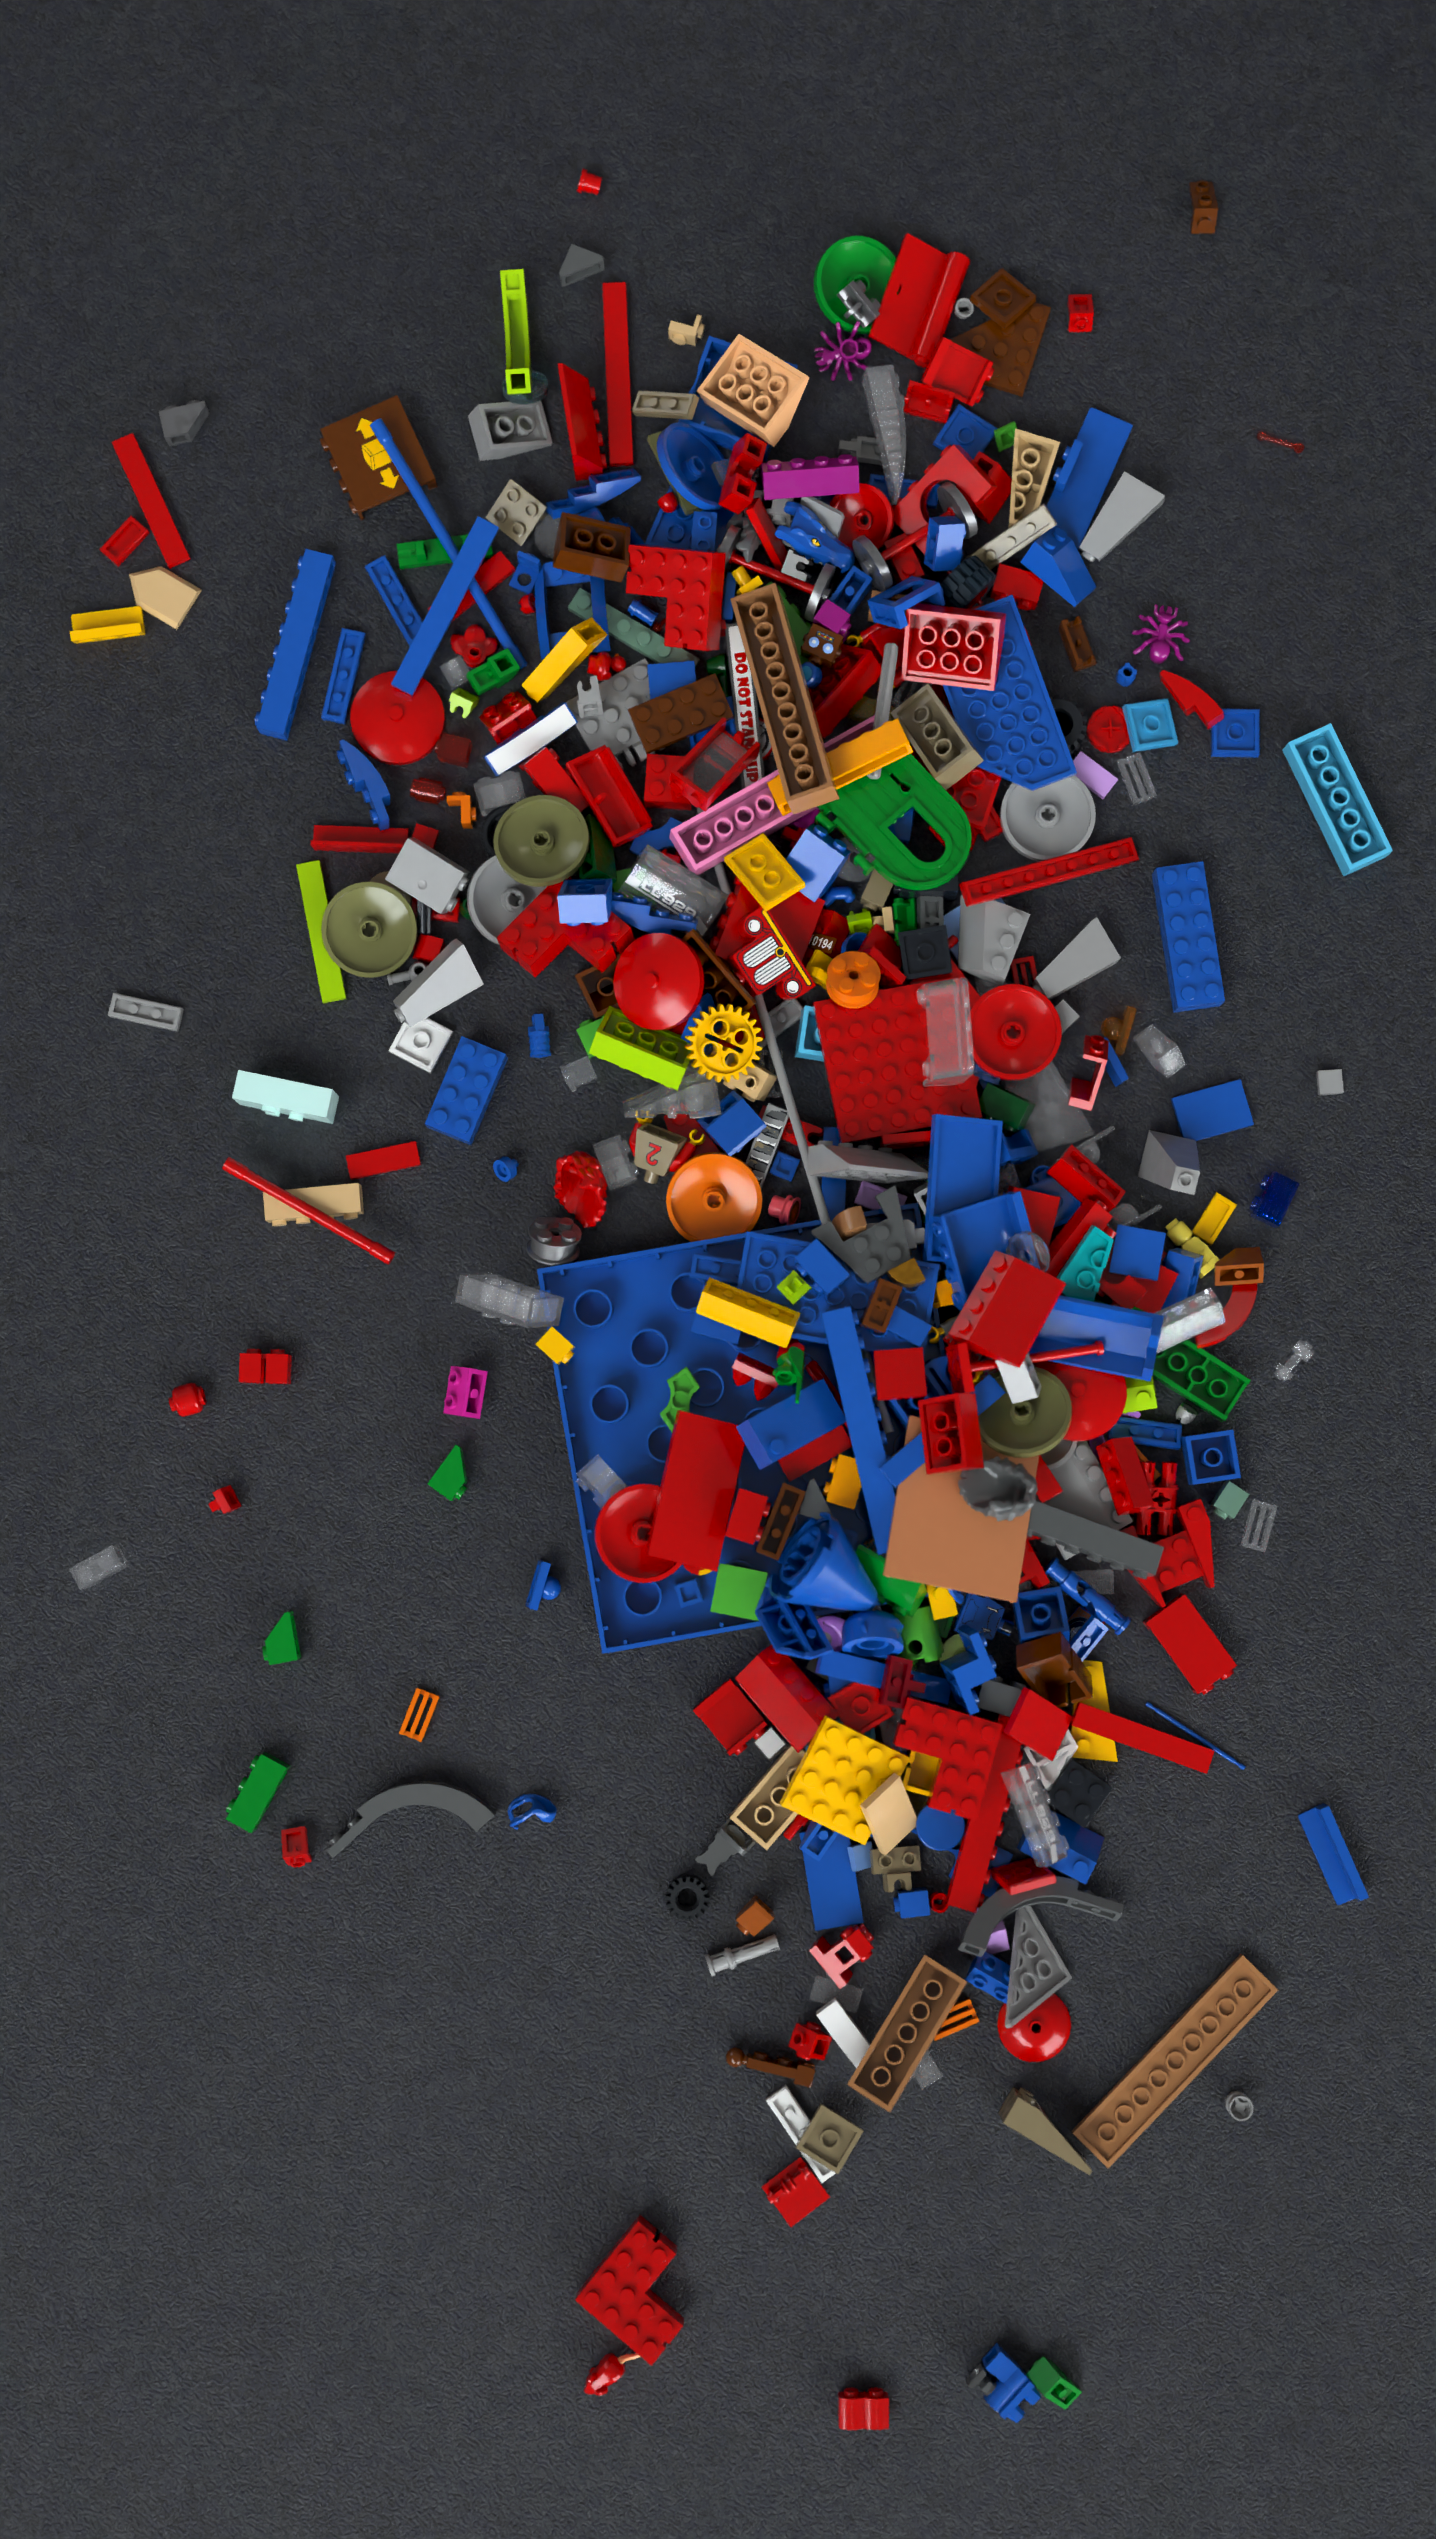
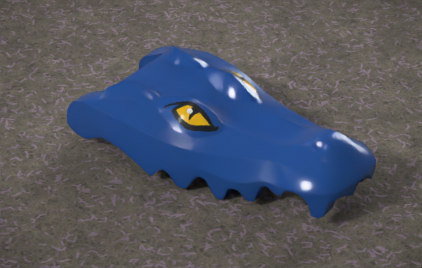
[775,501,855,573]

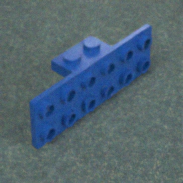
[1041,407,1133,550]

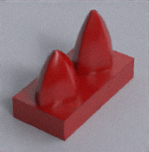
[732,1352,778,1401]

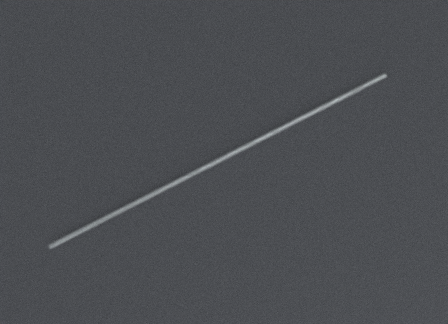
[696,807,894,1434]

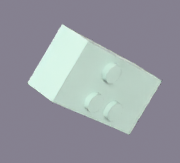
[232,1070,339,1124]

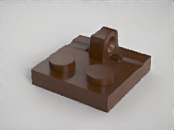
[970,268,1036,329]

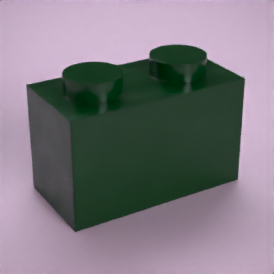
[979,1083,1036,1132]

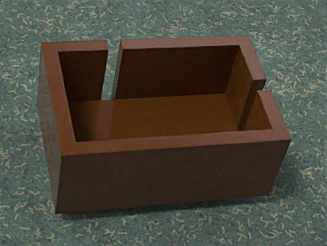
[1016,1631,1093,1708]

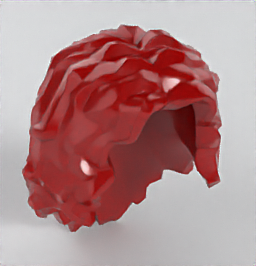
[554,1151,607,1228]

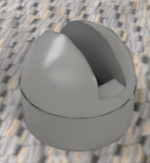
[954,298,974,319]
[1176,1403,1197,1424]

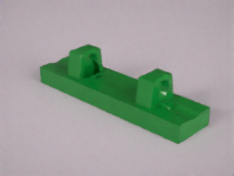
[397,534,493,569]

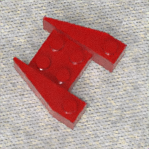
[1118,1499,1215,1607]

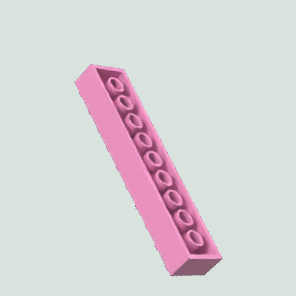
[669,715,875,878]

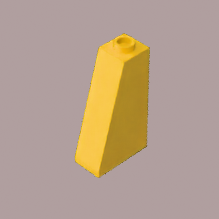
[521,617,608,703]

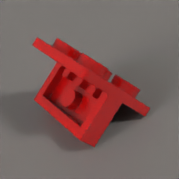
[479,691,537,745]

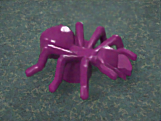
[814,321,872,381]
[1132,604,1190,664]

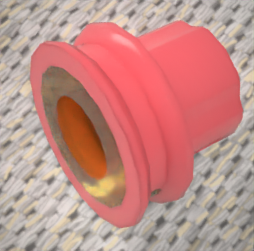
[768,1195,801,1225]

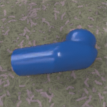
[820,886,855,909]

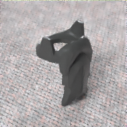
[727,510,761,563]
[695,1817,755,1876]

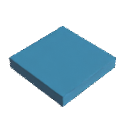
[1122,698,1178,752]

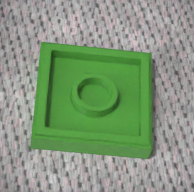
[710,1563,768,1621]

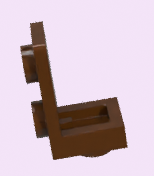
[1189,180,1218,234]

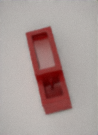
[1160,670,1224,729]

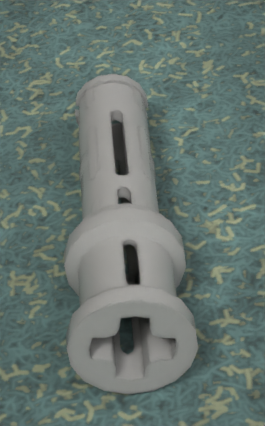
[705,1934,780,1976]

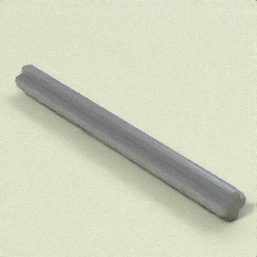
[867,643,899,779]

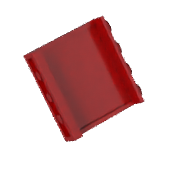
[709,876,825,962]

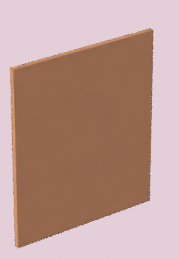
[883,1415,1039,1603]

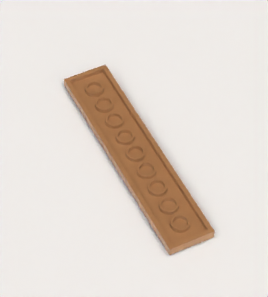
[1072,1954,1278,2168]

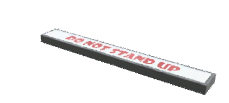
[725,623,765,789]

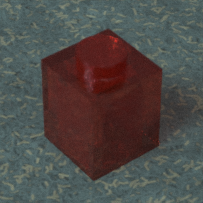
[435,733,473,768]

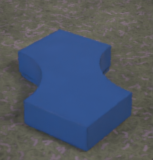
[629,817,683,861]

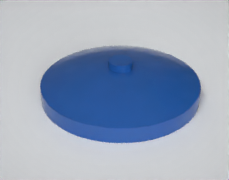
[657,422,728,511]

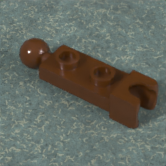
[726,2047,815,2087]

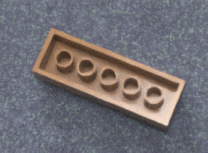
[847,1955,967,2112]

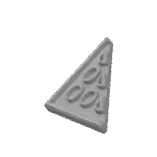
[1005,1906,1072,2028]

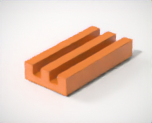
[399,1687,440,1742]
[934,1998,980,2041]

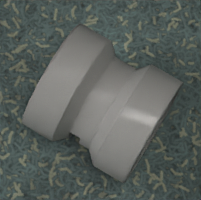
[1225,2091,1254,2121]

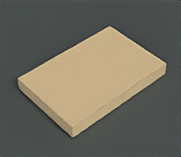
[860,1773,917,1856]

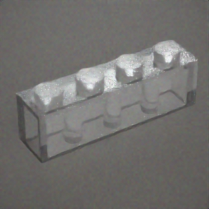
[1153,1288,1226,1354]

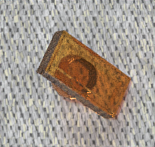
[1101,1006,1137,1057]

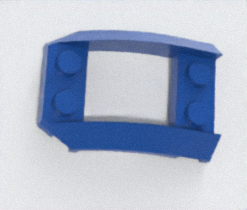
[534,562,611,659]

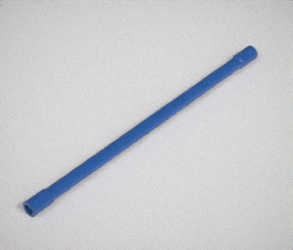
[370,418,528,670]

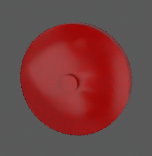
[350,671,445,765]
[613,933,704,1030]
[965,984,1062,1080]
[1036,1361,1127,1442]
[594,1484,682,1583]

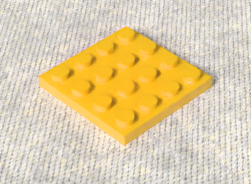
[779,1715,910,1845]

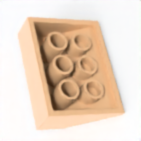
[697,334,809,447]

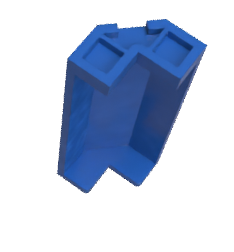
[1028,1295,1164,1382]

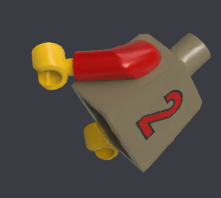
[629,1110,705,1184]

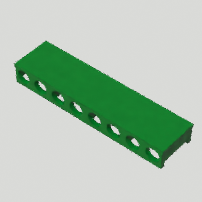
[1094,1294,1251,1422]

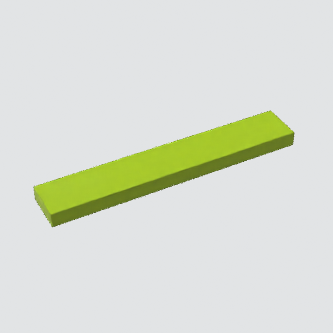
[296,860,347,1004]

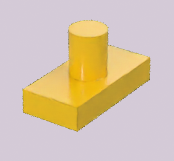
[731,565,763,596]
[925,1584,958,1620]

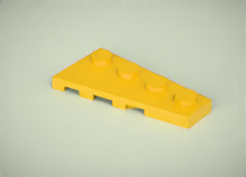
[1070,1660,1118,1762]

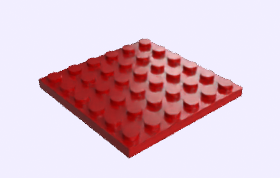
[813,977,982,1143]

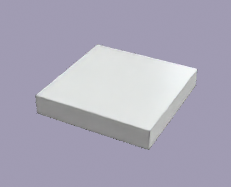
[388,1018,453,1074]

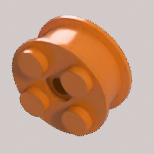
[826,951,880,1009]

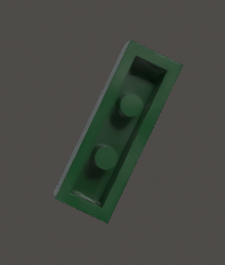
[579,814,617,884]

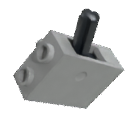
[385,837,470,934]

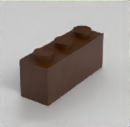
[755,1483,806,1560]

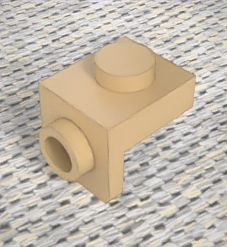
[668,314,705,346]

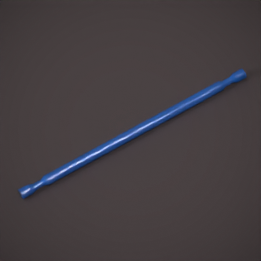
[1145,1701,1246,1770]

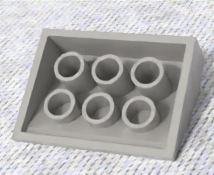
[808,1141,928,1184]
[1035,1441,1133,1560]

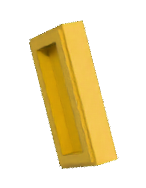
[1192,1192,1237,1246]

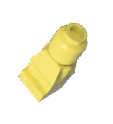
[1165,1218,1220,1279]

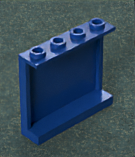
[932,1191,1042,1310]

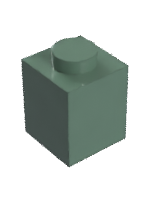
[1210,1481,1250,1520]

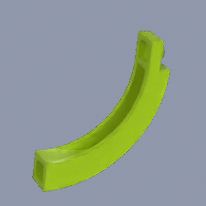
[500,269,532,394]

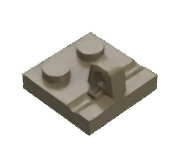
[795,2103,863,2174]

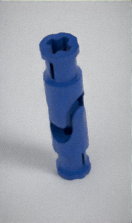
[1044,1557,1131,1635]

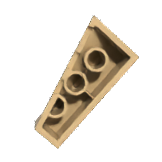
[1008,428,1060,528]

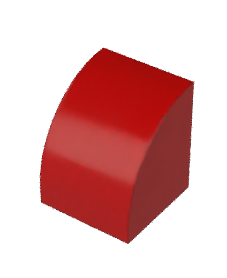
[412,935,446,964]

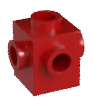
[788,2021,832,2060]

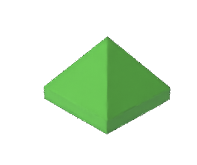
[993,421,1017,452]

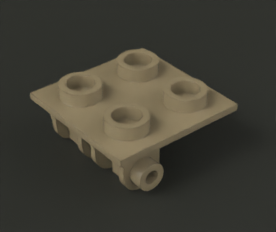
[486,479,548,546]

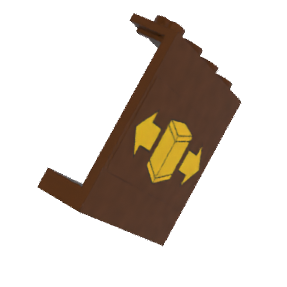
[319,395,438,520]

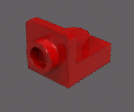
[1068,294,1094,332]
[281,1826,312,1867]

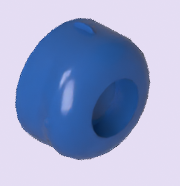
[841,1610,904,1660]

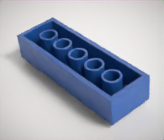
[1152,861,1225,1013]

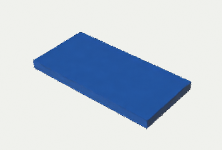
[923,1114,1003,1263]

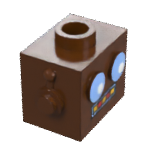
[801,623,843,669]

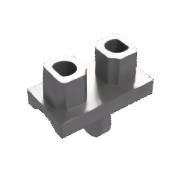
[837,280,881,328]

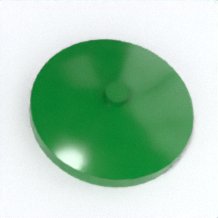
[814,236,900,334]

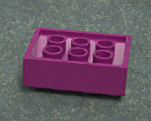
[760,454,859,500]

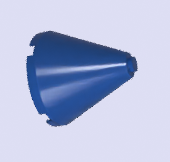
[769,1512,878,1612]

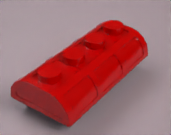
[565,745,653,848]

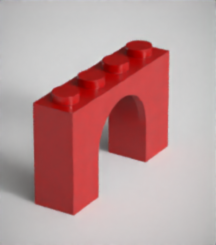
[892,445,998,555]

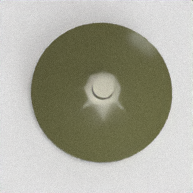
[494,795,590,887]
[321,882,418,978]
[978,1366,1072,1458]

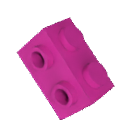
[443,1366,488,1419]

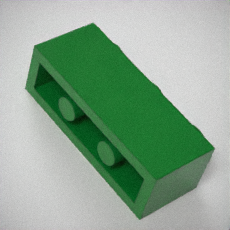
[226,1752,290,1833]

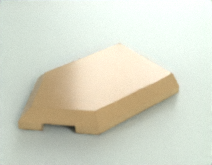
[129,566,202,630]

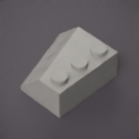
[958,895,1030,986]

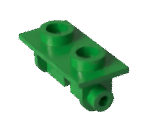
[892,898,917,947]

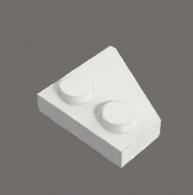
[1023,1729,1078,1791]

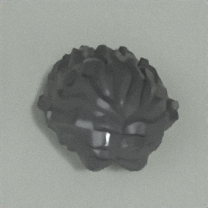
[958,1456,1038,1521]

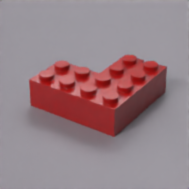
[626,544,726,651]
[496,877,635,978]
[893,1696,1003,1821]
[575,2215,684,2366]

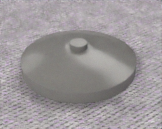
[1000,775,1096,862]
[467,855,547,945]

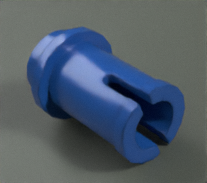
[627,599,659,626]

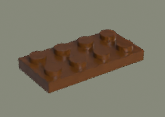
[628,673,734,755]

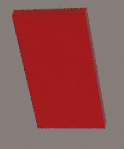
[645,1410,745,1571]

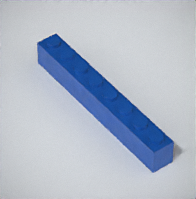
[255,549,336,741]

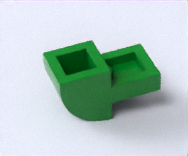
[466,648,520,696]

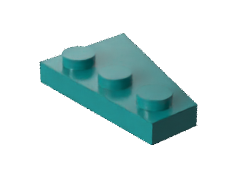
[1056,1225,1114,1302]

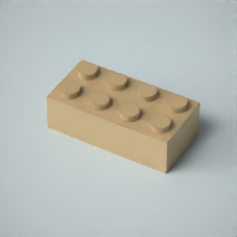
[730,1745,806,1850]

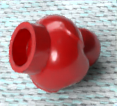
[587,651,626,681]

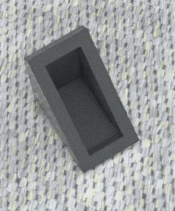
[559,244,605,287]
[798,1478,833,1520]

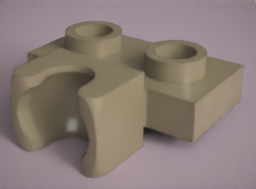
[870,1845,921,1892]

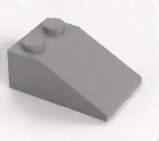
[468,399,553,461]

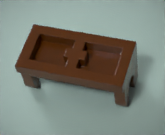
[1058,616,1097,672]
[858,1278,903,1333]

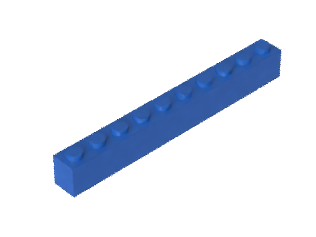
[821,1306,897,1555]

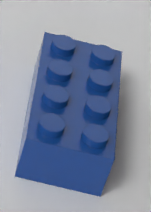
[425,1036,508,1146]

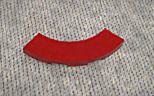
[1193,1283,1257,1348]

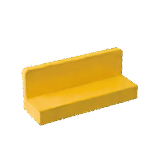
[70,606,146,644]

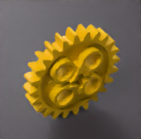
[684,1004,763,1082]

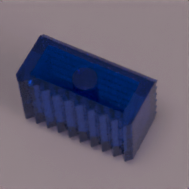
[1249,1171,1300,1228]

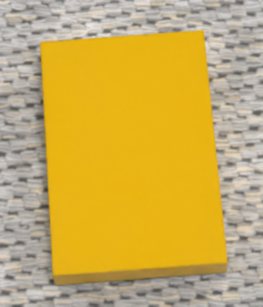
[724,833,805,912]

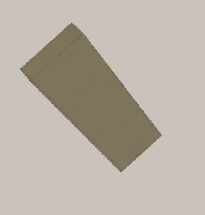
[631,391,699,420]

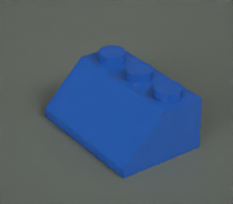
[1017,1803,1104,1885]

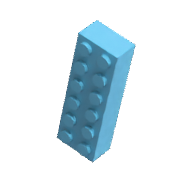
[1282,723,1393,876]

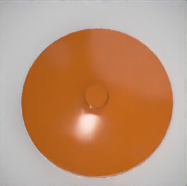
[666,1152,762,1242]

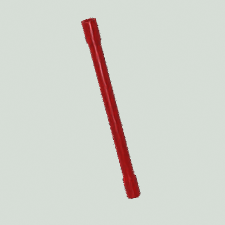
[222,1157,396,1265]

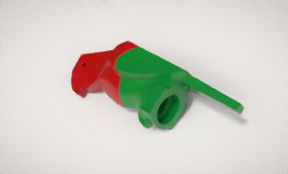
[773,1338,805,1404]

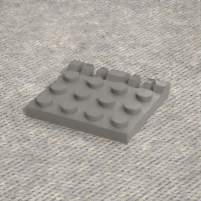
[566,658,674,770]

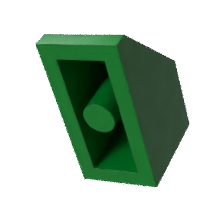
[428,1445,467,1501]
[262,1611,301,1665]
[1026,2356,1082,2410]

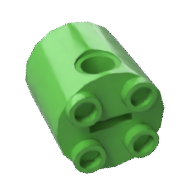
[890,1604,944,1665]

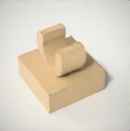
[872,906,896,935]

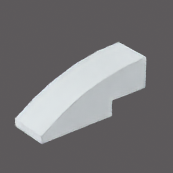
[816,1997,870,2068]

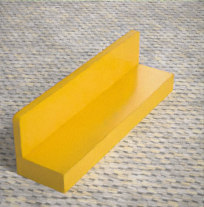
[696,1277,801,1348]

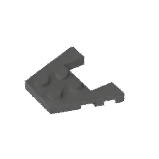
[811,1186,911,1285]

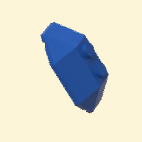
[755,1575,833,1660]

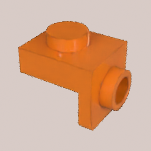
[447,792,477,829]

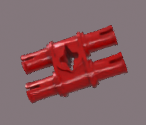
[1136,1461,1179,1535]

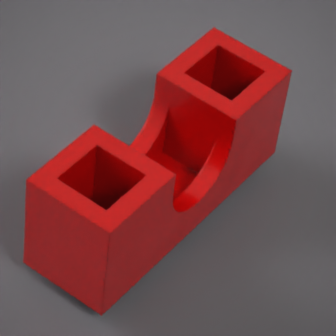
[718,433,767,514]
[1096,1257,1147,1309]

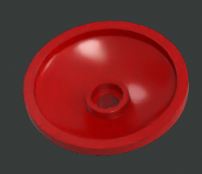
[829,483,894,556]
[997,1993,1071,2062]

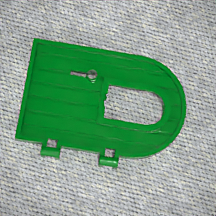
[815,754,972,890]

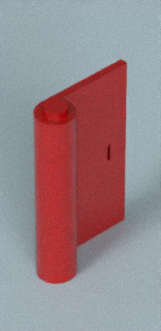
[868,233,970,368]

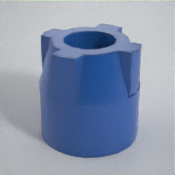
[1116,663,1137,686]

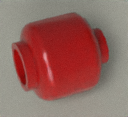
[169,1383,206,1417]

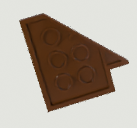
[951,302,1051,397]

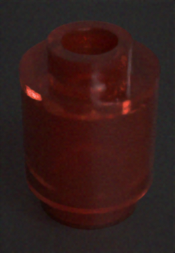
[410,777,446,805]

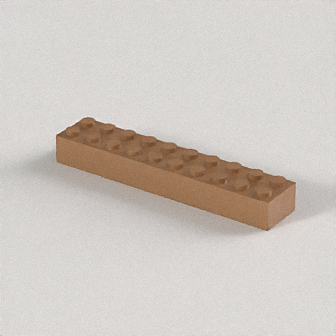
[731,583,839,815]

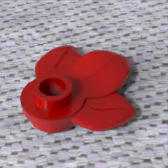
[450,624,497,668]

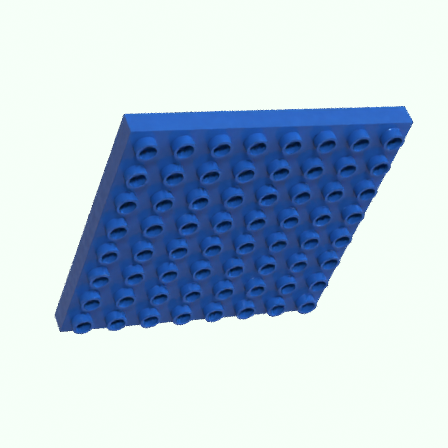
[537,1203,950,1654]

